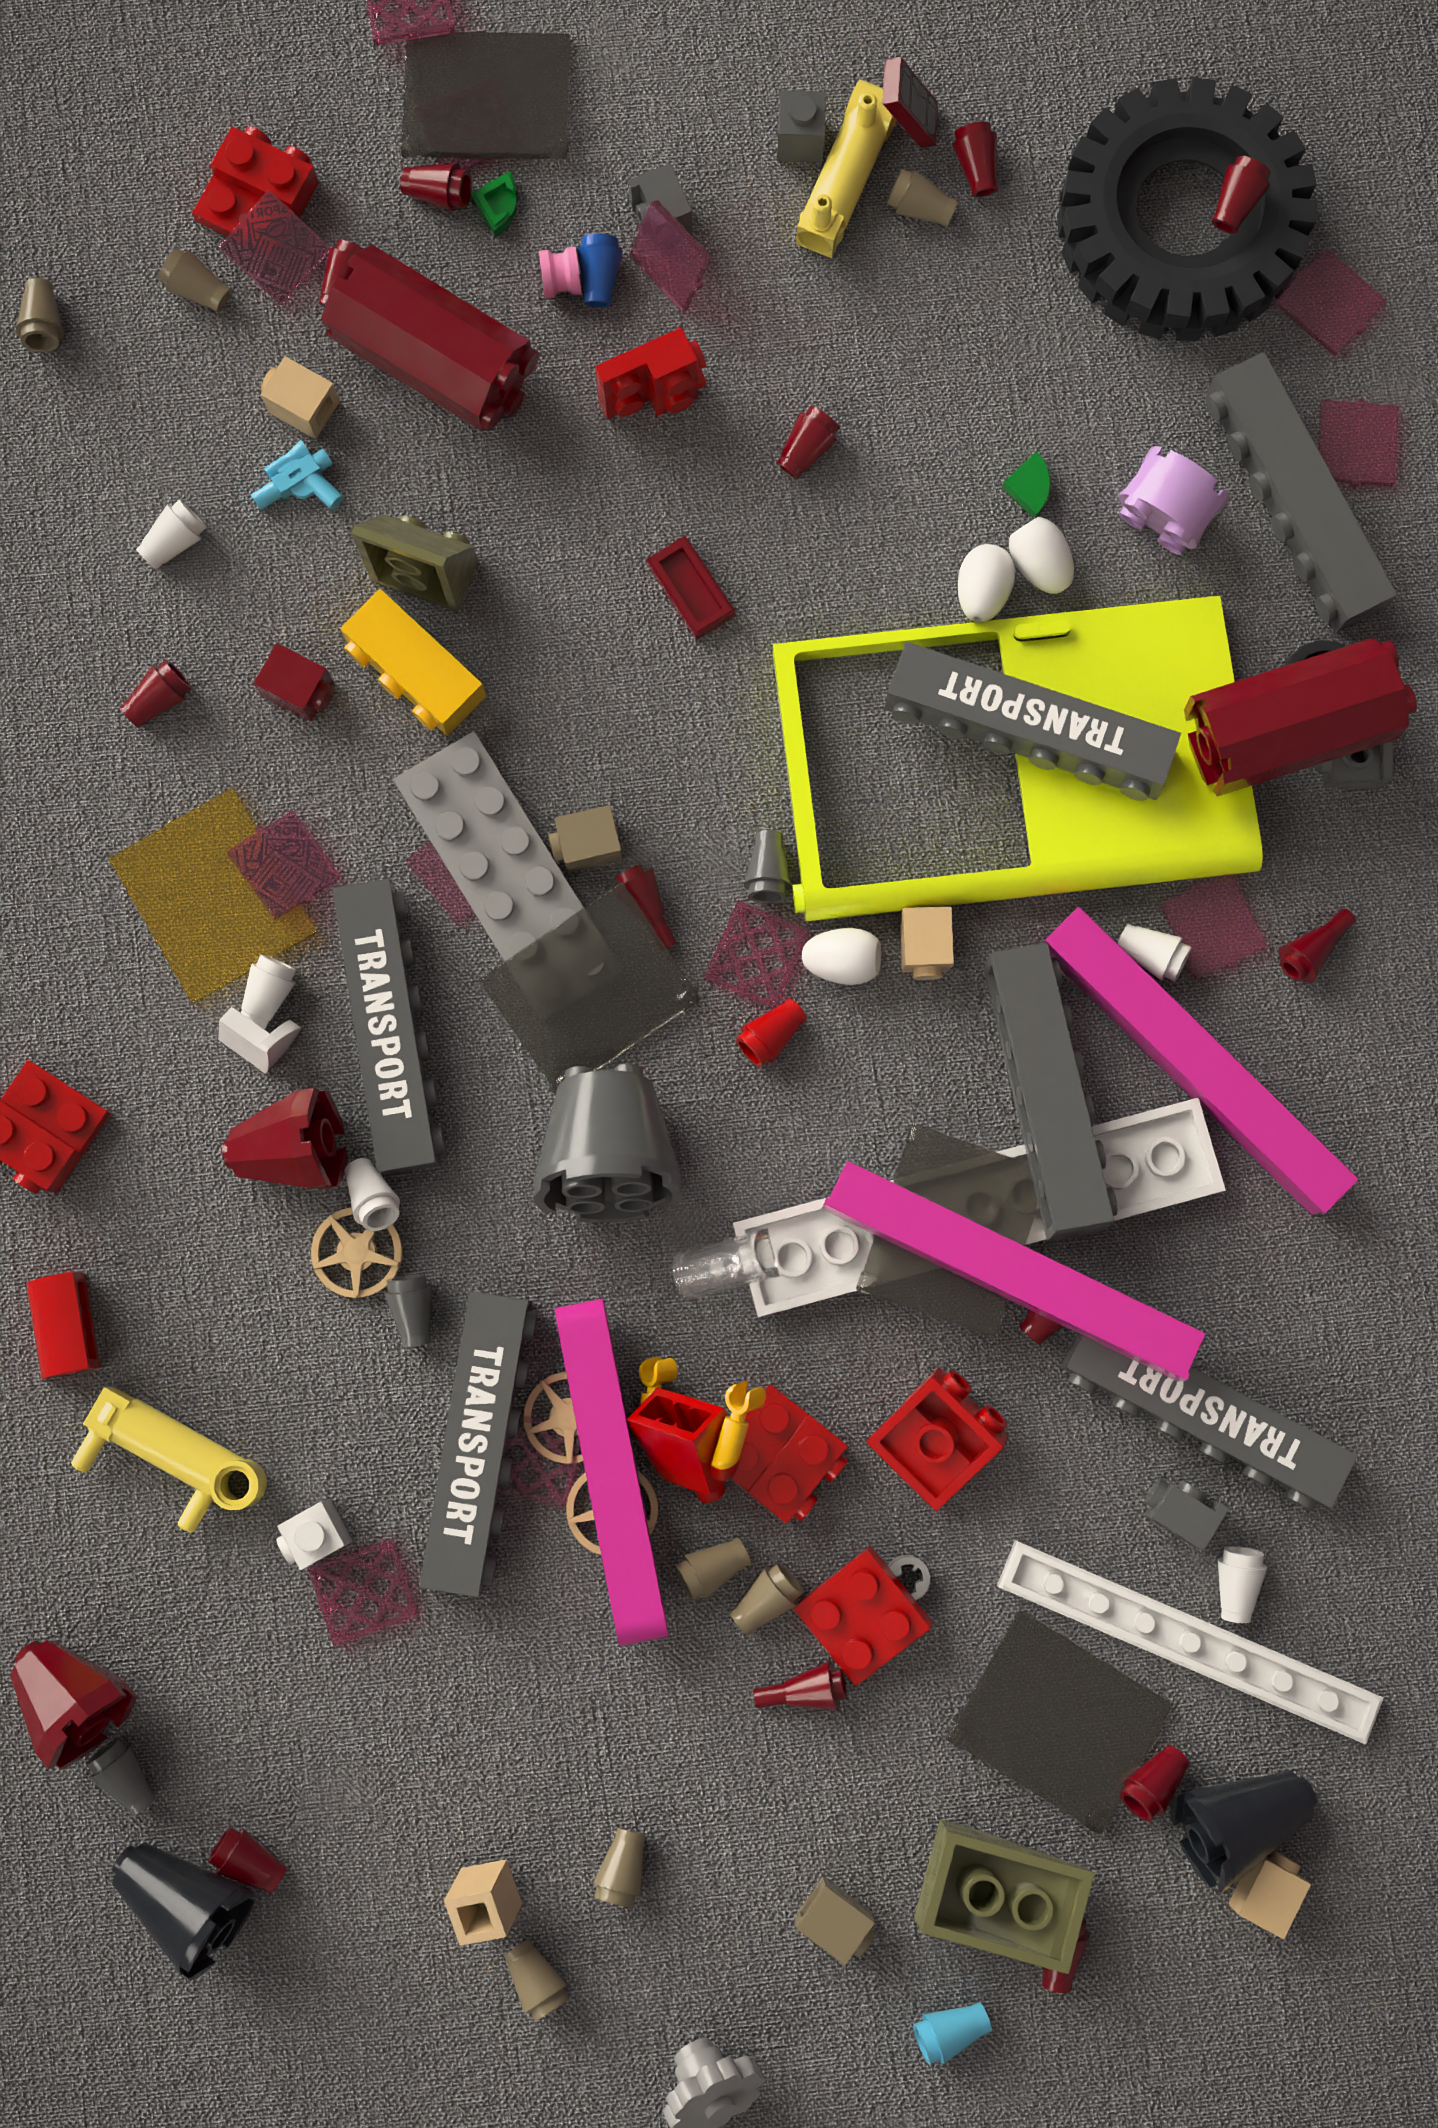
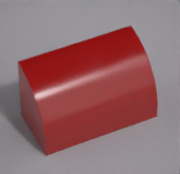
[26,1271,101,1380]

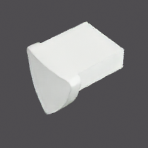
[218,1006,301,1074]

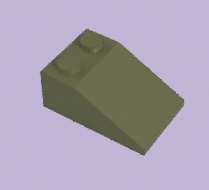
[351,515,478,612]
[914,1819,1095,1974]

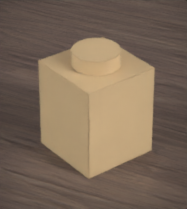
[260,356,340,439]
[900,907,954,980]
[1228,1851,1311,1940]
[444,1859,522,1946]

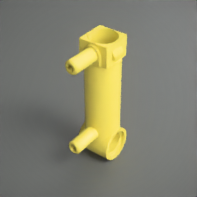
[796,79,897,258]
[71,1387,267,1533]

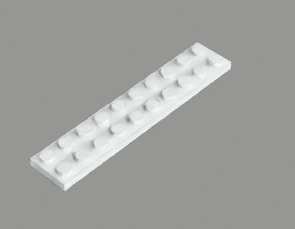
[733,1098,1226,1318]

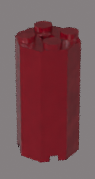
[321,245,540,432]
[1184,638,1417,797]

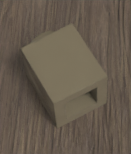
[548,805,623,873]
[794,1876,876,1965]

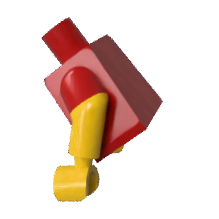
[626,1356,766,1503]

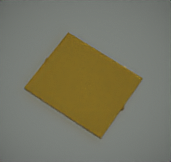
[108,788,317,1005]

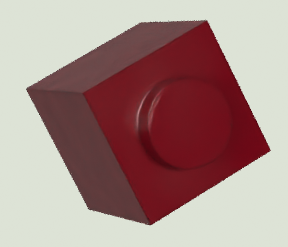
[253,643,334,722]

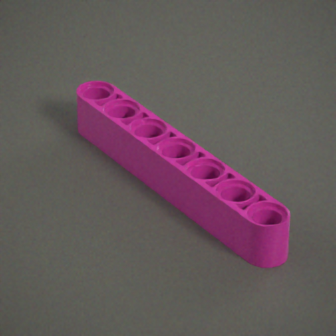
[555,1298,669,1647]

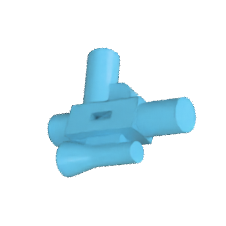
[251,439,344,511]

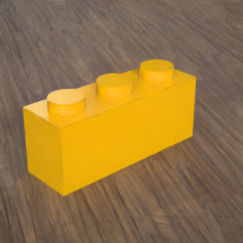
[340,589,487,736]

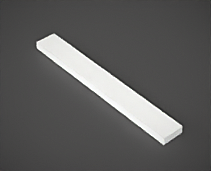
[997,1540,1384,1744]

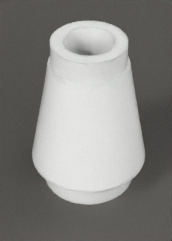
[136,500,206,570]
[1118,923,1192,982]
[241,954,296,1029]
[344,1158,400,1231]
[1218,1546,1267,1623]

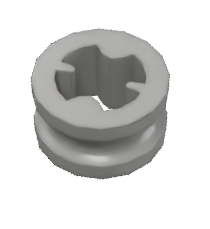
[888,1555,930,1600]

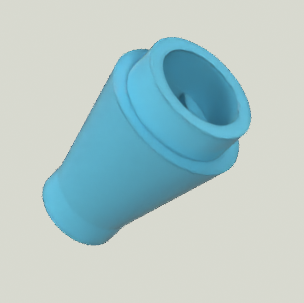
[913,2002,992,2065]

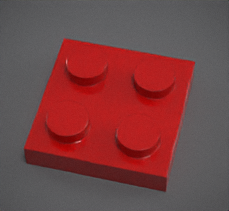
[793,1545,933,1687]

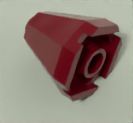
[222,1088,348,1190]
[10,1640,138,1769]

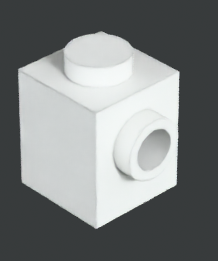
[277,1498,353,1570]

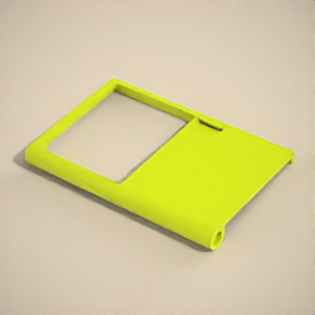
[773,596,1263,922]

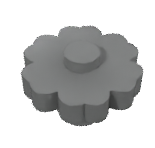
[663,2039,765,2128]

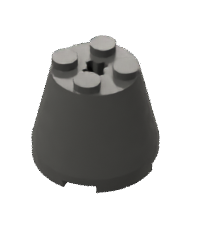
[534,1064,682,1223]

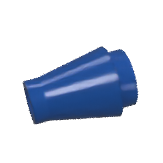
[577,234,623,308]

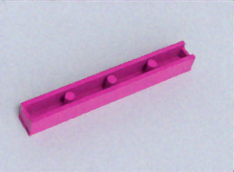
[1044,906,1358,1215]
[822,1161,1205,1382]

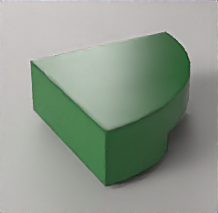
[471,171,518,238]
[1002,451,1050,519]

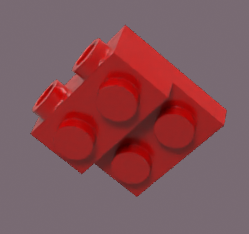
[192,126,319,261]
[595,327,706,420]
[0,1060,111,1195]
[866,1367,1009,1512]
[731,1384,849,1524]

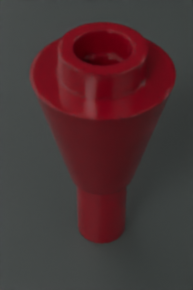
[612,863,677,951]
[1279,908,1356,983]
[753,1661,847,1711]

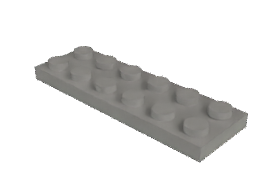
[393,731,623,1022]

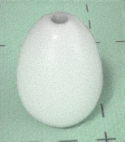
[1009,517,1074,594]
[958,544,1015,623]
[802,928,881,985]

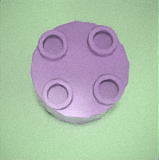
[1119,446,1229,555]

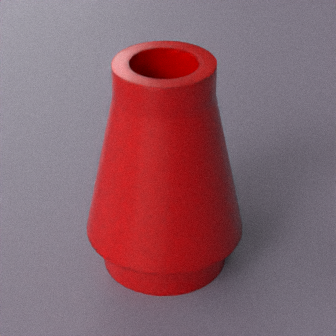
[736,998,807,1067]

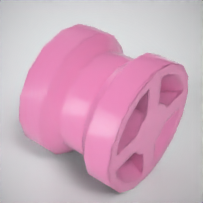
[539,246,582,299]

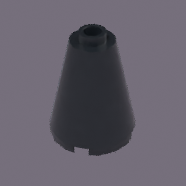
[1170,1771,1317,1892]
[112,1843,254,1981]

